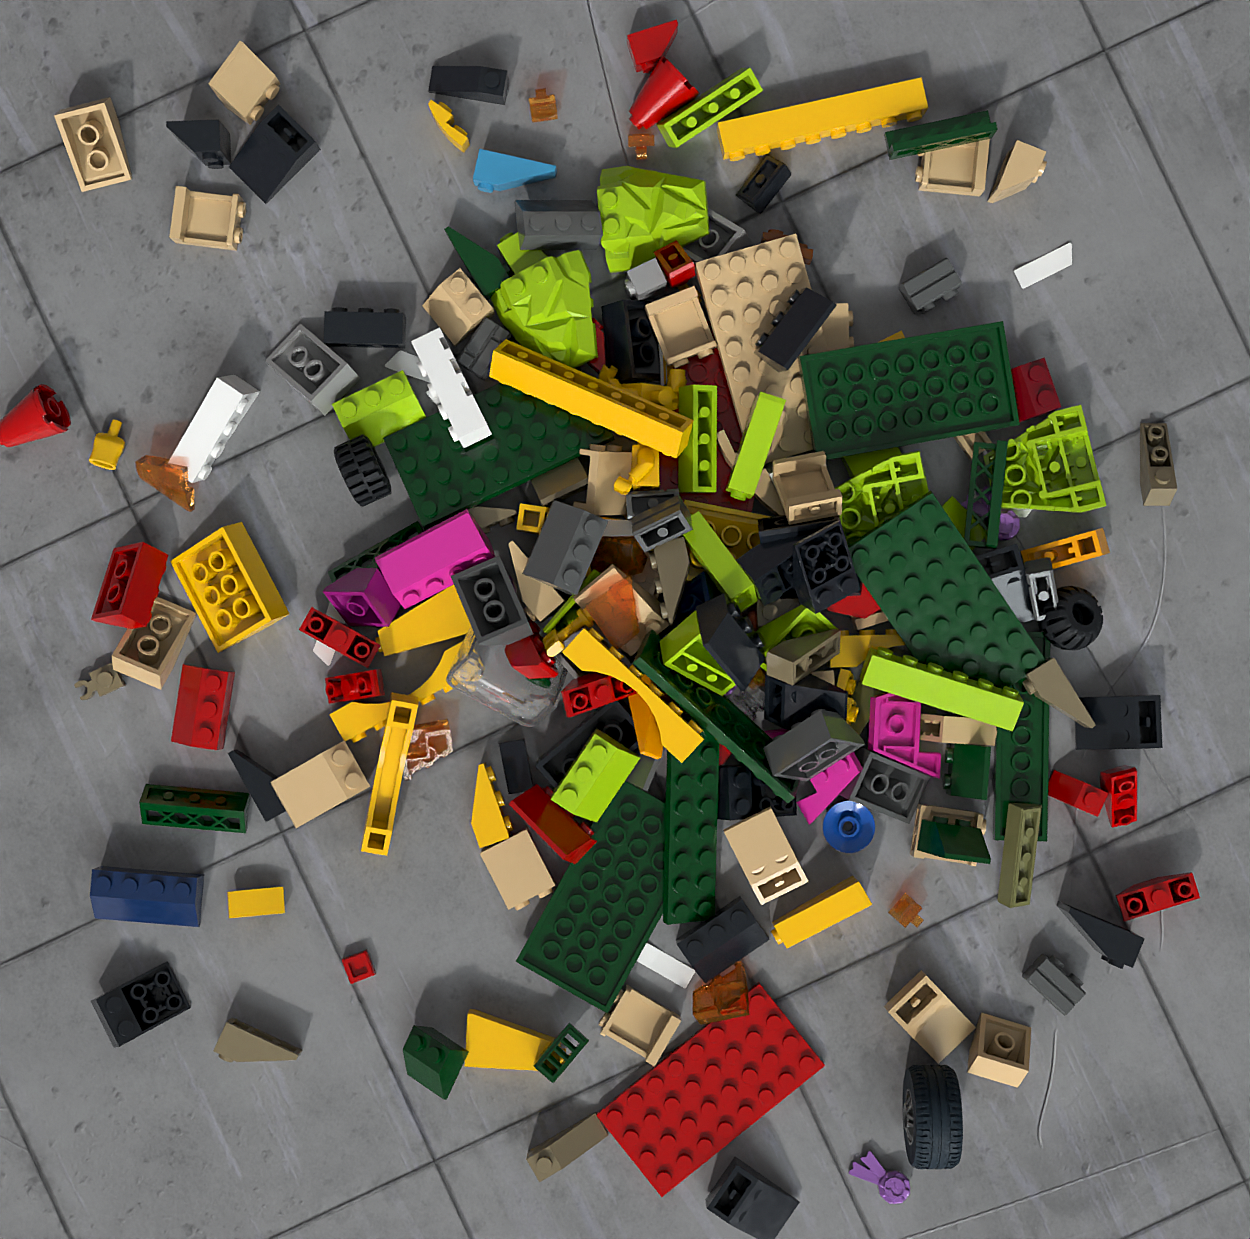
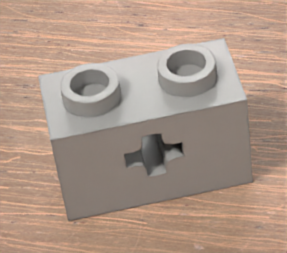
[624,258,667,301]

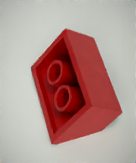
[91,542,168,629]
[171,664,235,750]
[509,784,597,864]

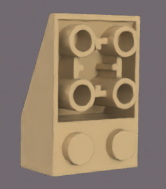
[723,807,808,905]
[884,970,976,1064]

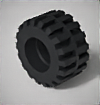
[334,434,391,507]

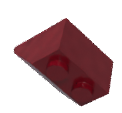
[1011,357,1061,423]

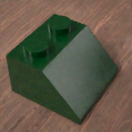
[943,743,991,800]
[917,816,991,864]
[403,1025,469,1100]

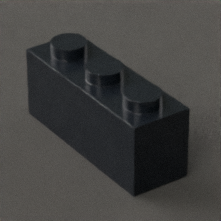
[324,307,406,349]

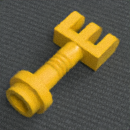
[543,607,596,657]

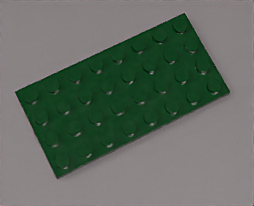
[798,321,1020,460]
[383,367,615,530]
[848,491,1047,717]
[516,781,666,1013]

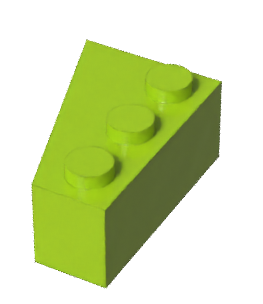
[660,610,736,696]

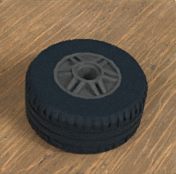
[903,1065,963,1169]

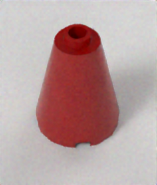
[628,55,700,130]
[0,384,71,447]

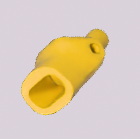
[89,420,125,470]

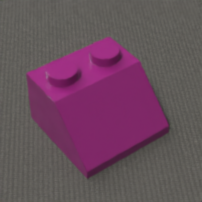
[323,568,401,627]

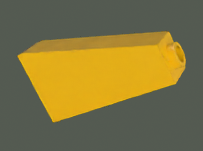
[375,584,474,656]
[771,875,872,948]
[464,1009,566,1071]

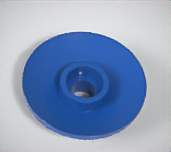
[823,801,875,853]

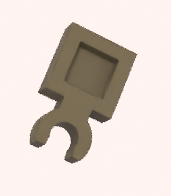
[74,663,126,700]

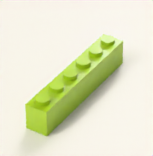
[859,647,1024,731]

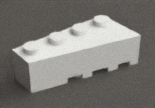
[411,327,492,448]
[166,375,260,483]

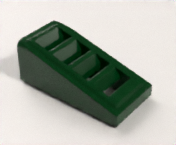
[533,1022,589,1083]

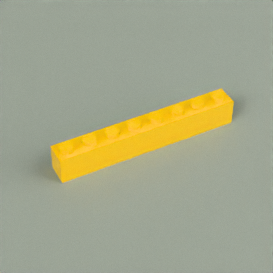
[717,77,928,161]
[489,339,694,458]

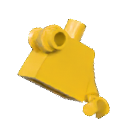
[598,365,687,411]
[614,442,659,495]

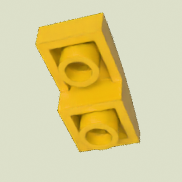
[428,100,470,153]
[837,669,859,725]
[227,887,285,918]

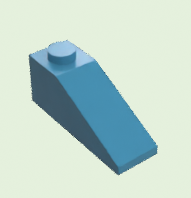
[473,149,557,193]

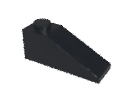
[428,66,509,105]
[228,749,286,822]

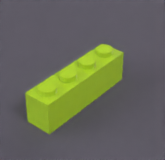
[656,68,763,148]
[678,385,717,493]

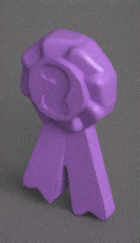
[961,486,1020,541]
[848,1150,910,1204]

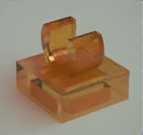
[529,88,558,123]
[628,133,655,160]
[888,893,924,928]

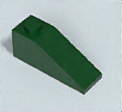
[444,226,514,300]

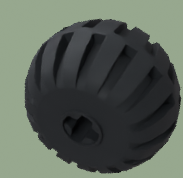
[1038,586,1103,650]

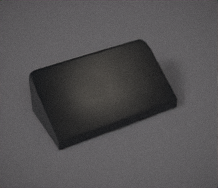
[736,154,791,214]
[499,738,534,794]

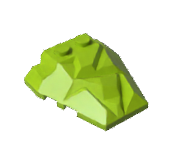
[597,166,710,273]
[491,250,598,369]
[983,405,1107,513]
[835,450,929,545]

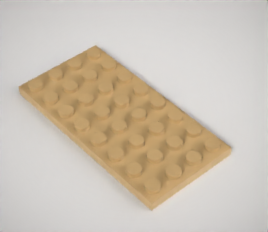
[694,234,828,463]

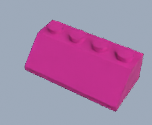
[375,509,495,610]

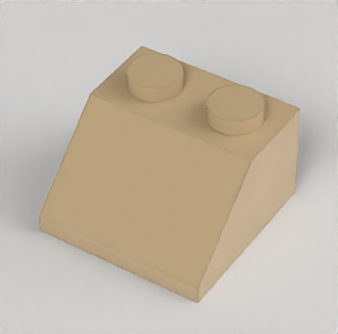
[987,140,1047,203]
[422,268,495,346]
[967,1013,1031,1088]

